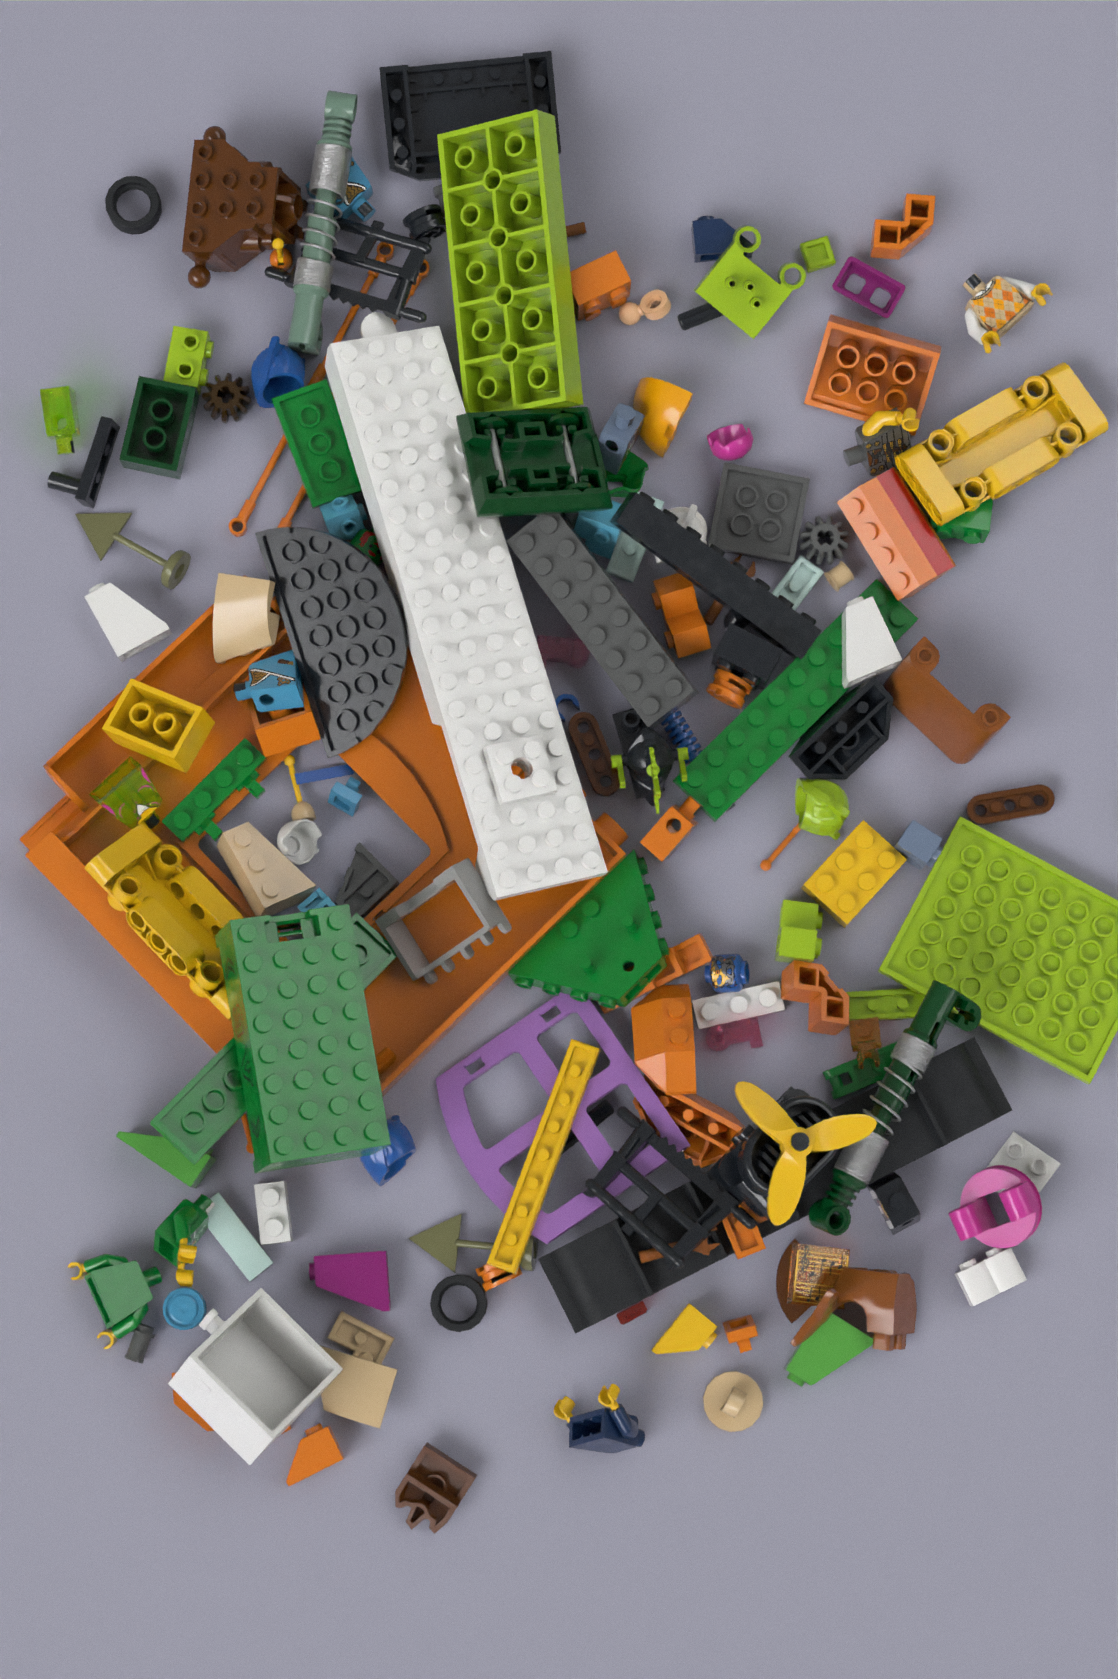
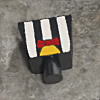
[867,1172,921,1235]

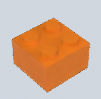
[570,250,631,321]

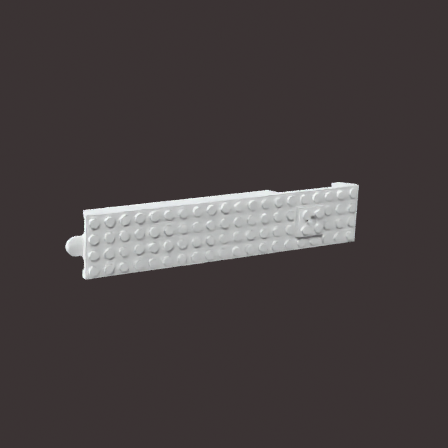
[325,312,608,901]

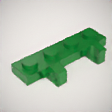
[162,738,267,843]

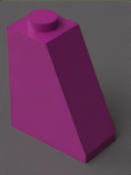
[309,1251,391,1312]

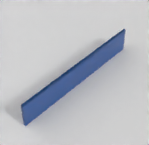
[295,764,354,785]

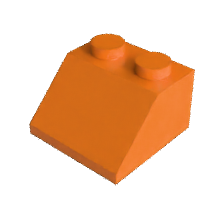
[246,684,321,757]

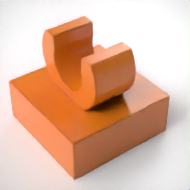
[722,1315,758,1353]

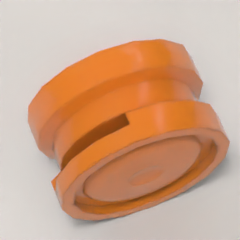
[706,669,753,709]
[475,1264,522,1291]

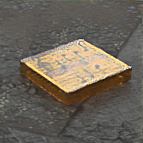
[787,1243,850,1310]

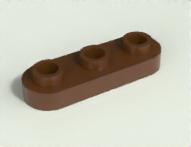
[569,712,620,796]
[966,784,1055,825]

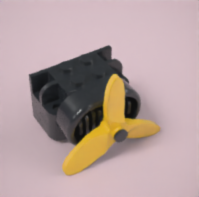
[707,1081,877,1226]

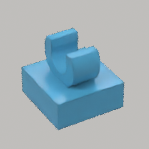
[328,777,362,817]

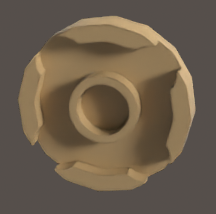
[703,1371,763,1432]

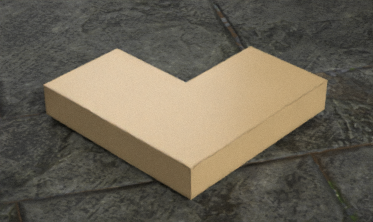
[327,1311,395,1364]

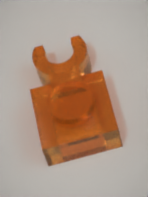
[849,1017,882,1069]

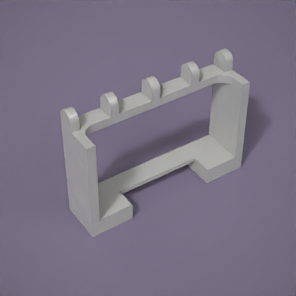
[375,858,512,984]

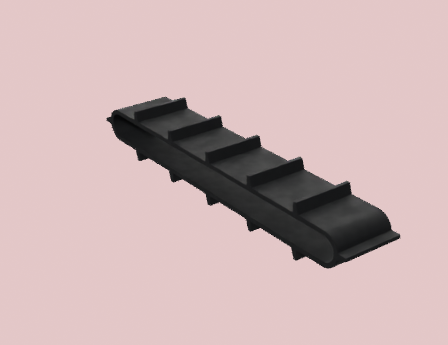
[538,1037,1012,1334]

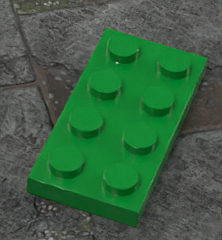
[271,379,362,509]

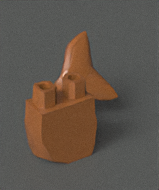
[790,1267,917,1351]

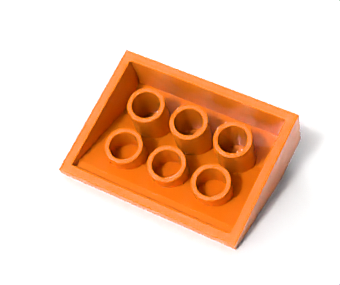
[804,314,942,436]

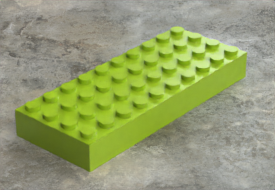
[437,109,584,413]

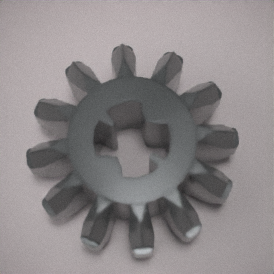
[800,516,849,565]

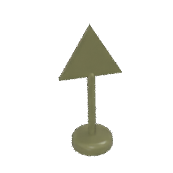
[75,513,191,590]
[409,1213,538,1273]

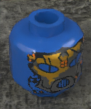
[704,954,750,993]

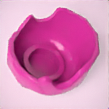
[707,424,754,461]

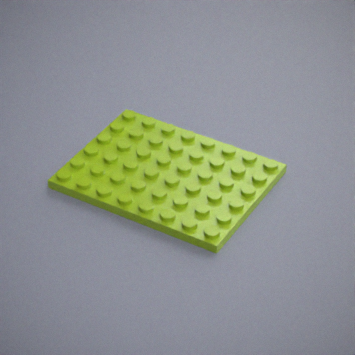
[877,816,1118,1085]

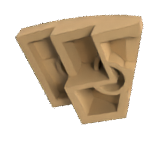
[213,573,280,664]
[319,1345,398,1429]

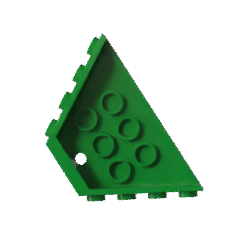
[508,849,670,1009]

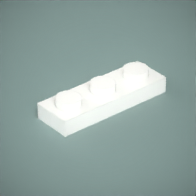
[691,981,785,1030]

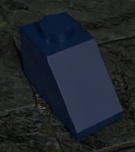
[691,216,753,263]

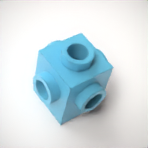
[319,494,368,540]

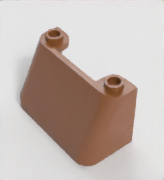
[883,636,1011,764]

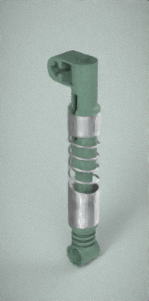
[288,90,358,355]

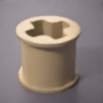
[824,561,854,592]

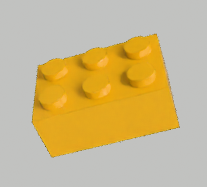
[102,678,215,773]
[801,820,907,928]

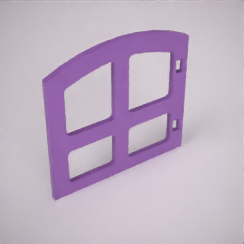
[436,993,691,1245]

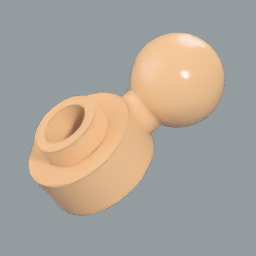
[618,290,671,325]

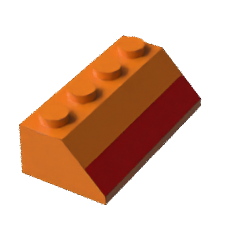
[837,467,956,601]

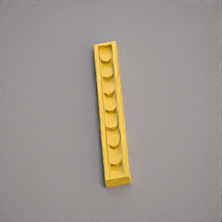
[487,1039,601,1275]

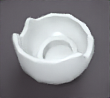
[277,819,322,865]

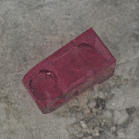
[537,635,590,669]
[706,1017,763,1052]

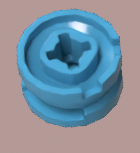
[163,1288,207,1330]

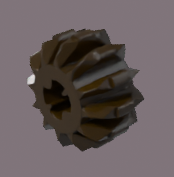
[202,373,252,424]

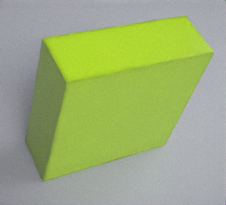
[799,236,836,273]

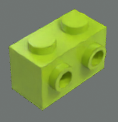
[163,326,214,395]

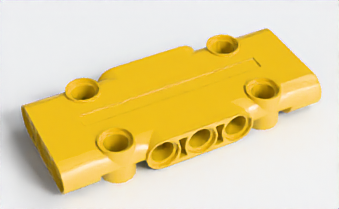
[895,362,1109,526]
[84,822,243,1020]

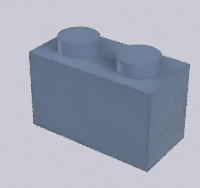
[894,820,943,871]

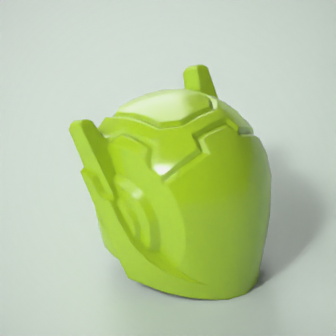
[795,778,850,840]

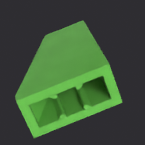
[784,1314,873,1387]

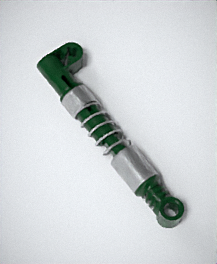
[809,980,981,1236]

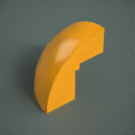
[633,377,693,458]

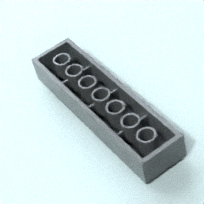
[506,513,699,729]

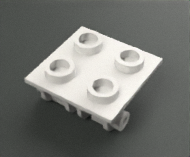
[986,1131,1061,1193]

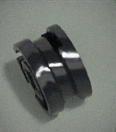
[403,204,446,240]

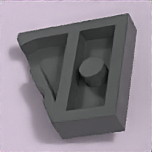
[335,842,400,918]

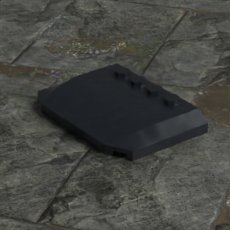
[379,51,561,182]

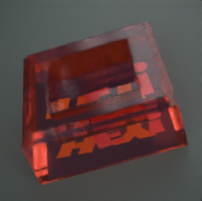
[616,1301,647,1325]

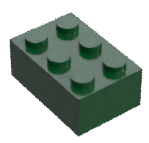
[119,376,200,480]

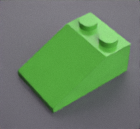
[116,1131,216,1189]

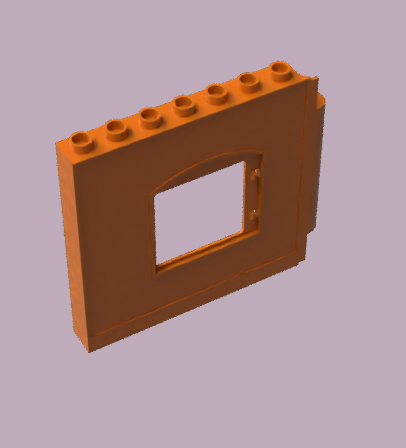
[19,575,629,1096]

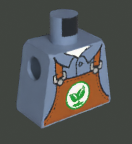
[598,403,645,475]

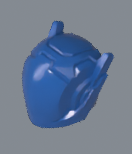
[251,336,306,408]
[360,1115,416,1186]

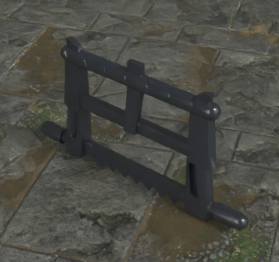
[264,214,432,323]
[582,1106,756,1271]

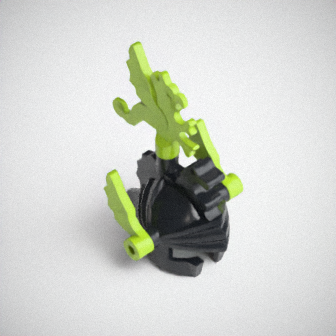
[611,725,689,814]

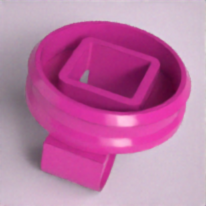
[948,1165,1042,1248]

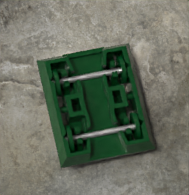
[456,407,613,518]

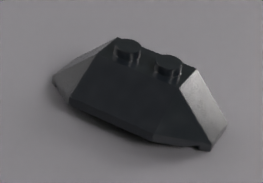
[788,676,894,779]

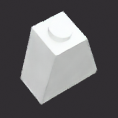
[84,583,172,662]
[842,596,902,689]

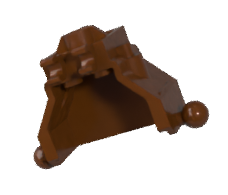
[182,126,308,289]

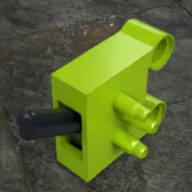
[677,225,806,339]

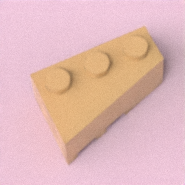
[217,822,316,917]

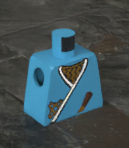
[305,157,376,222]
[234,650,304,712]

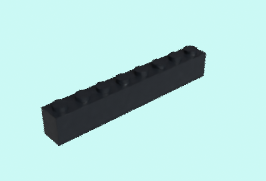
[609,491,821,660]

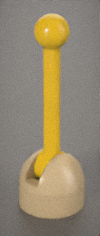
[284,755,316,821]

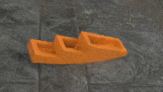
[597,933,713,1014]

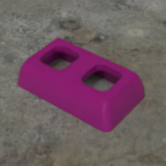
[832,256,906,319]

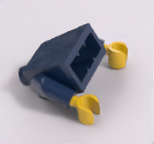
[554,1384,645,1453]

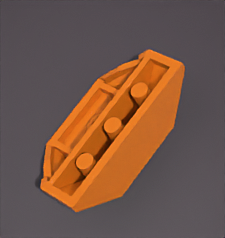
[631,984,696,1095]
[633,1075,745,1168]

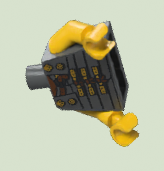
[843,407,920,482]

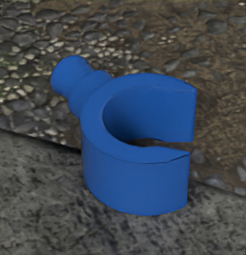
[555,694,580,722]

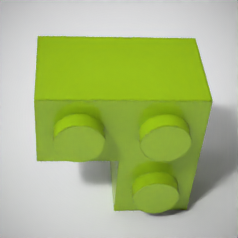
[775,900,823,963]

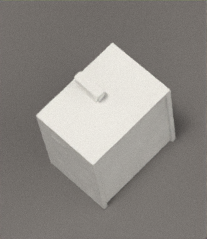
[168,1288,343,1465]

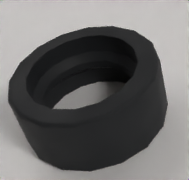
[105,176,162,235]
[430,1274,488,1332]

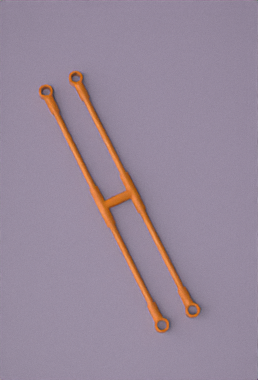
[229,242,430,537]

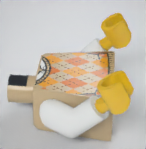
[963,273,1053,353]

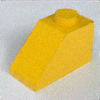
[651,1303,718,1354]

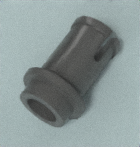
[125,1323,155,1363]

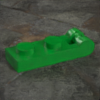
[822,1042,897,1100]

